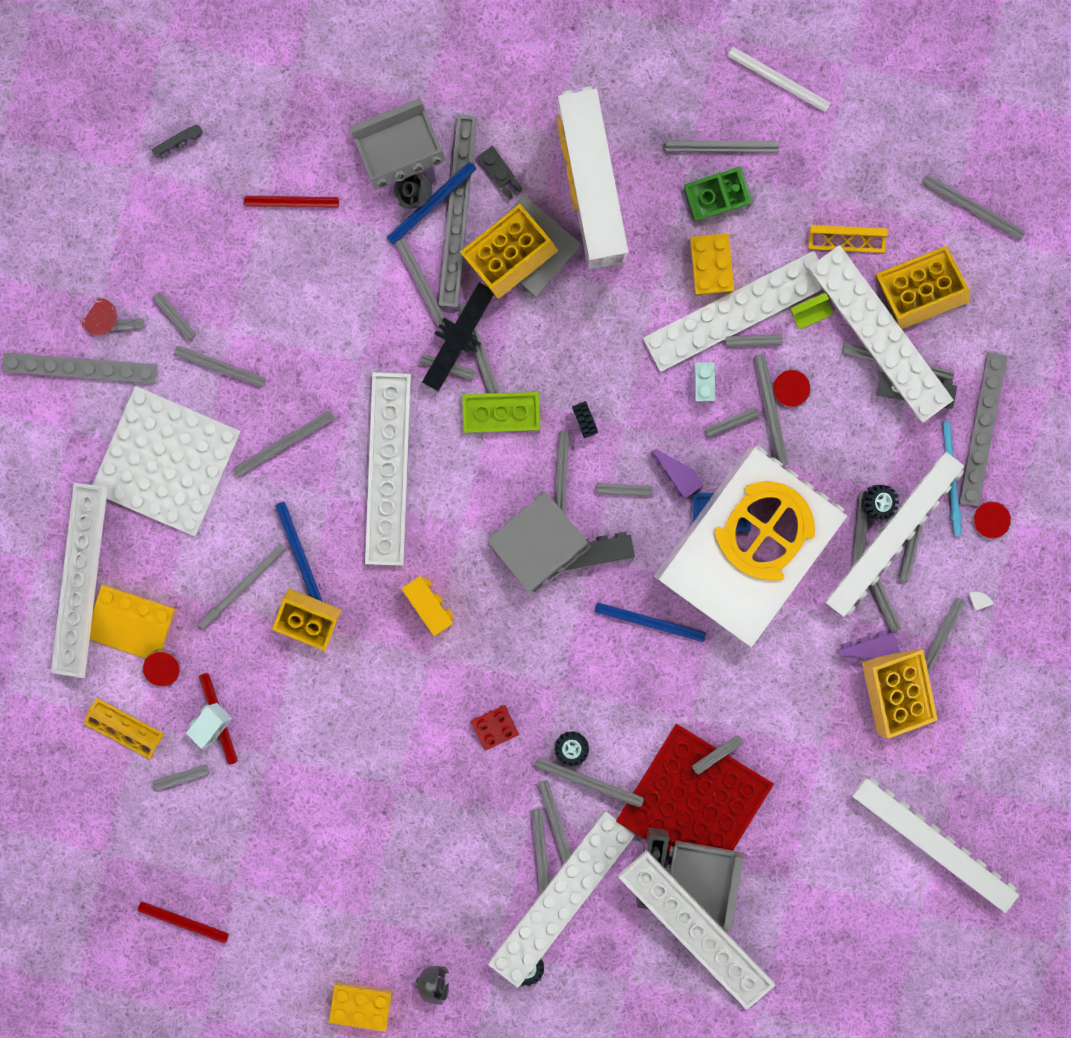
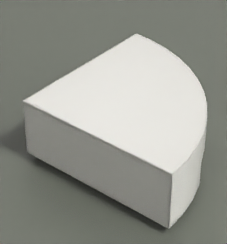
[968,591,993,611]

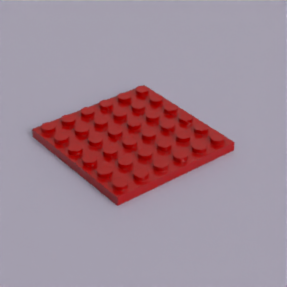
[616,723,774,854]

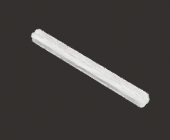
[728,47,830,112]

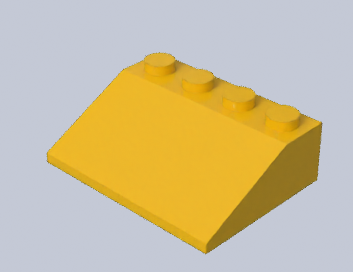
[460,204,558,299]
[876,245,971,329]
[89,584,177,659]
[862,649,938,739]

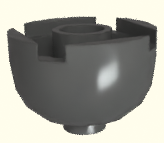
[394,173,432,209]
[415,966,449,1005]

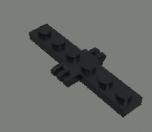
[422,282,494,392]

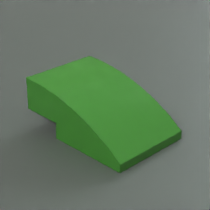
[684,166,754,221]

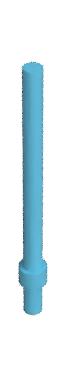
[942,421,962,536]

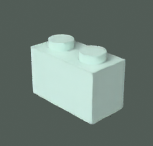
[694,362,715,402]
[186,703,232,749]

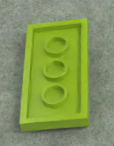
[462,392,540,433]

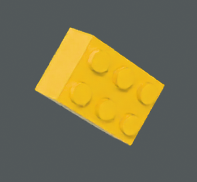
[689,233,734,296]
[401,575,455,636]
[272,588,342,651]
[329,982,393,1031]

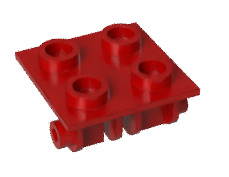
[470,705,519,751]

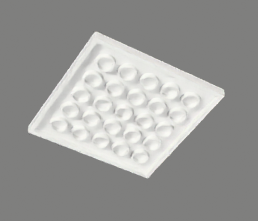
[93,386,241,537]

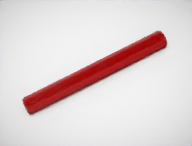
[244,196,339,208]
[199,673,238,765]
[137,902,229,943]

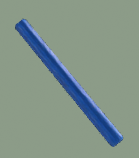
[387,162,476,244]
[275,502,323,602]
[595,603,706,642]

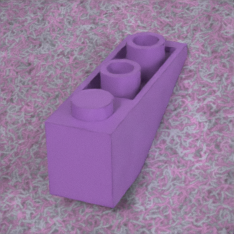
[651,449,704,499]
[837,629,900,659]

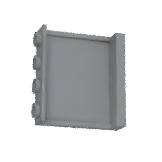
[349,98,446,190]
[508,194,582,298]
[487,492,591,596]
[667,841,744,931]

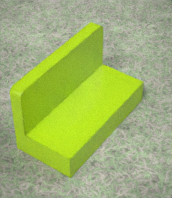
[790,292,833,329]

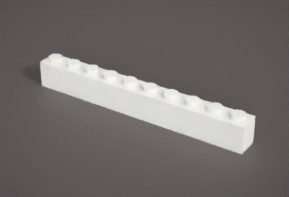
[824,452,964,617]
[851,777,1020,913]

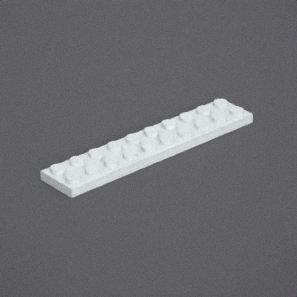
[808,245,954,423]
[643,251,823,372]
[365,372,411,566]
[51,483,108,678]
[487,811,635,988]
[618,850,776,1010]

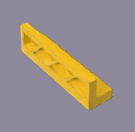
[808,225,888,253]
[83,698,164,760]

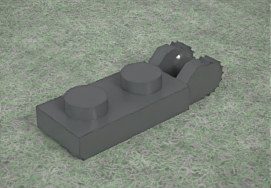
[152,125,203,159]
[477,145,523,199]

